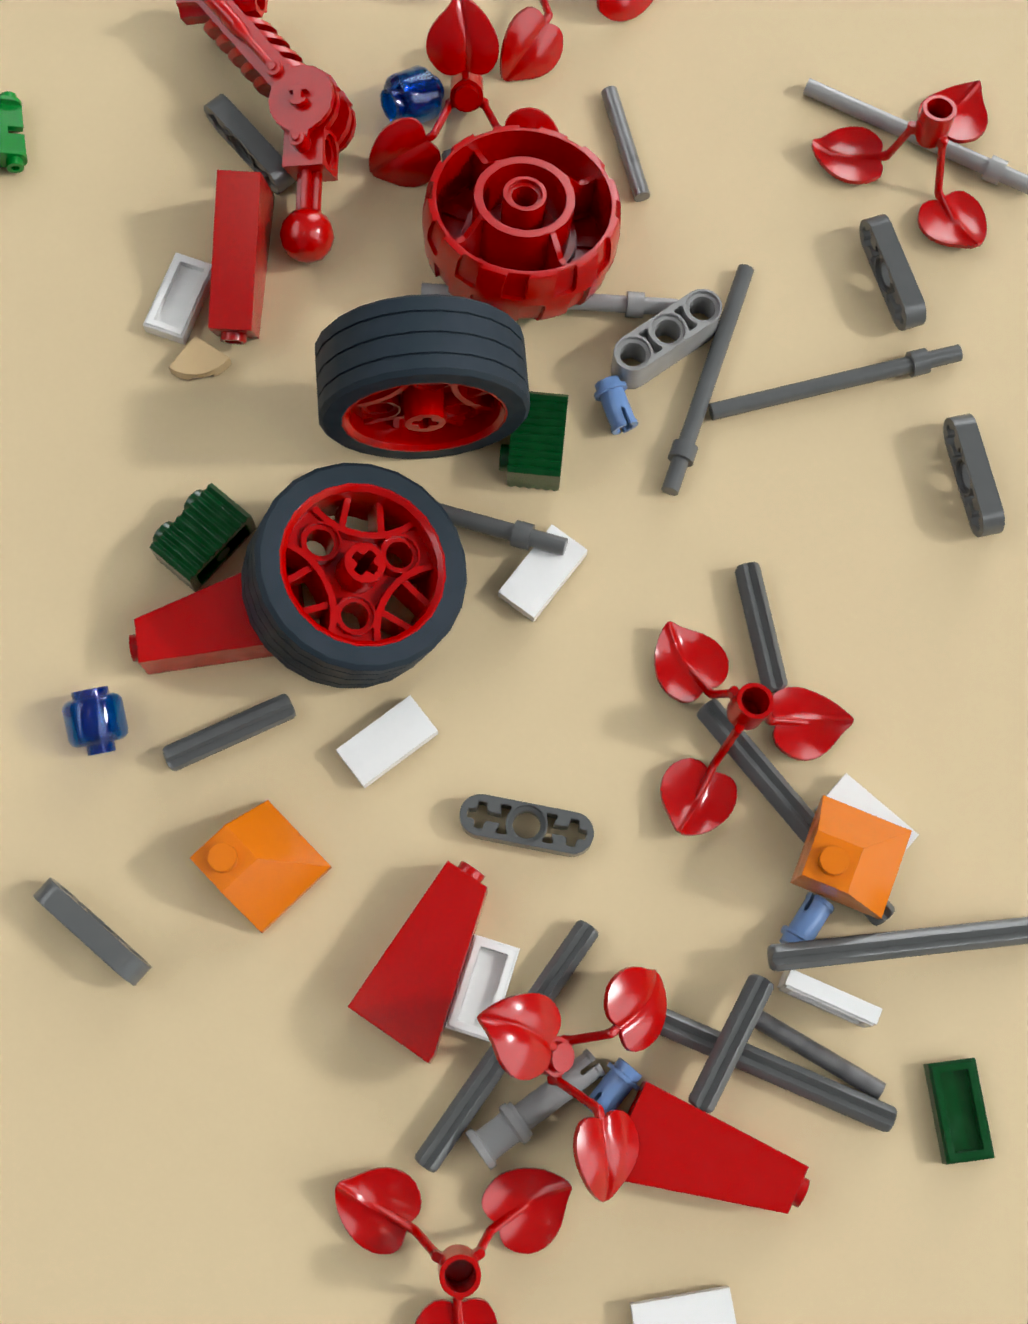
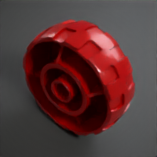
[422,125,621,321]

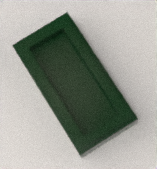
[923,1058,995,1165]

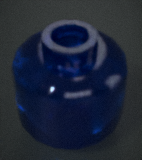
[380,65,444,124]
[62,686,128,756]

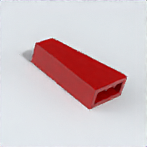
[208,170,275,345]
[129,566,305,675]
[348,861,488,1064]
[625,1081,810,1214]

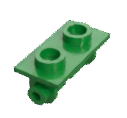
[0,91,28,173]

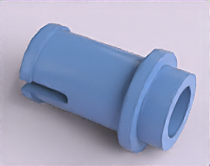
[594,375,638,435]
[779,892,834,943]
[583,1057,642,1114]

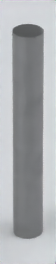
[601,86,650,202]
[755,1011,886,1099]

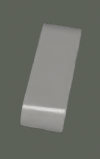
[611,289,722,389]

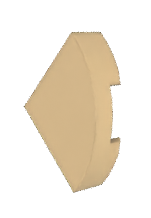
[168,335,232,380]

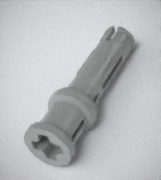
[465,1049,605,1170]

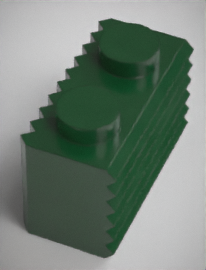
[499,391,568,491]
[149,483,257,592]

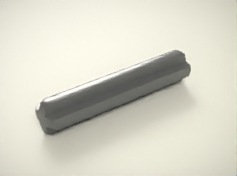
[735,562,788,693]
[163,694,296,771]
[688,973,774,1113]

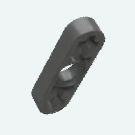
[204,94,296,195]
[859,214,926,331]
[943,413,1005,537]
[460,794,594,857]
[33,877,152,986]

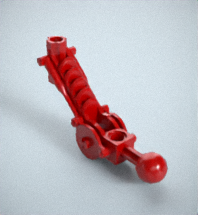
[176,0,357,264]

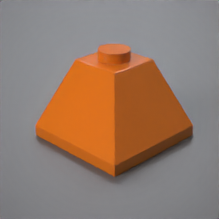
[790,795,912,920]
[190,800,332,933]

